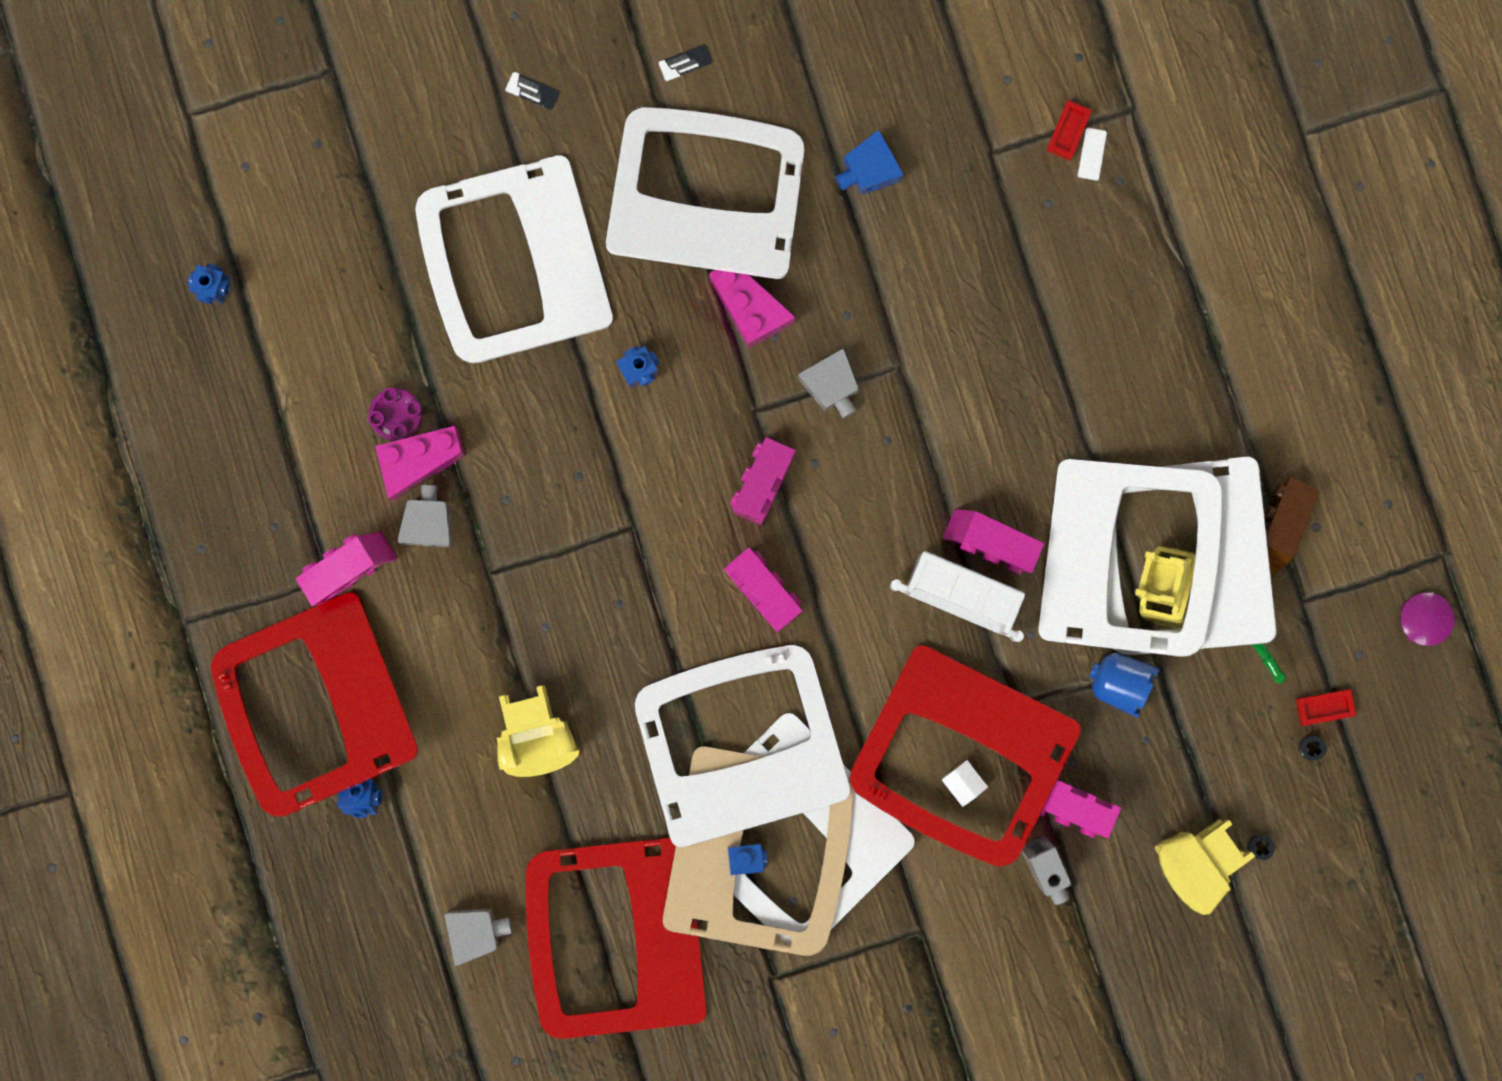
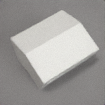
[942,760,988,807]

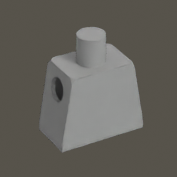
[798,349,858,418]
[398,485,453,547]
[1021,836,1071,905]
[444,909,513,966]

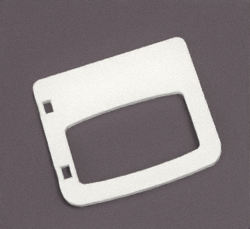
[606,107,804,279]
[415,155,613,363]
[1108,457,1276,655]
[1039,459,1222,657]
[635,645,850,847]
[734,713,914,946]

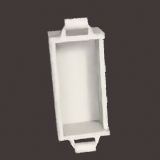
[890,551,1025,642]

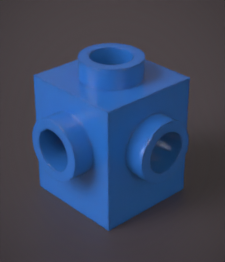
[188,263,231,304]
[616,346,660,389]
[337,779,383,818]

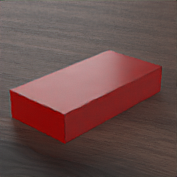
[1046,100,1092,161]
[1295,689,1356,726]

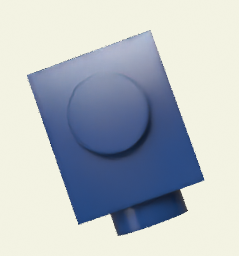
[727,844,768,875]

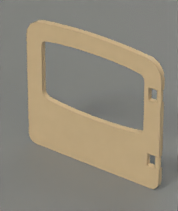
[663,747,853,956]

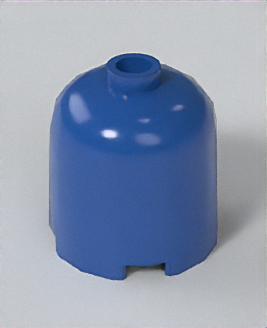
[1089,653,1159,718]

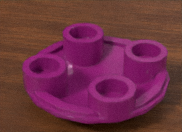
[368,388,422,441]
[1401,593,1454,646]

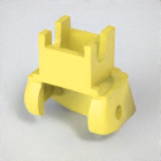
[1135,546,1196,629]
[497,686,580,777]
[1155,819,1255,915]

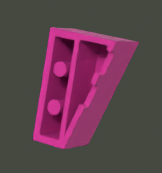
[709,270,795,349]
[375,426,465,501]
[730,437,796,526]
[942,509,1044,575]
[295,531,398,606]
[724,548,803,633]
[1040,780,1121,838]

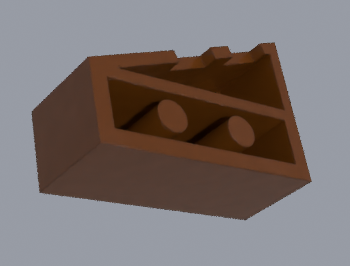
[1264,477,1320,577]

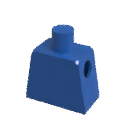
[835,130,903,195]

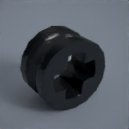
[1298,736,1326,761]
[1247,835,1275,860]

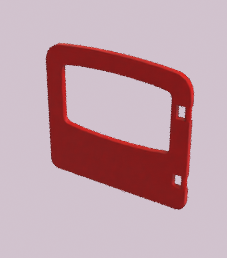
[211,592,419,817]
[850,645,1081,867]
[526,837,706,1039]

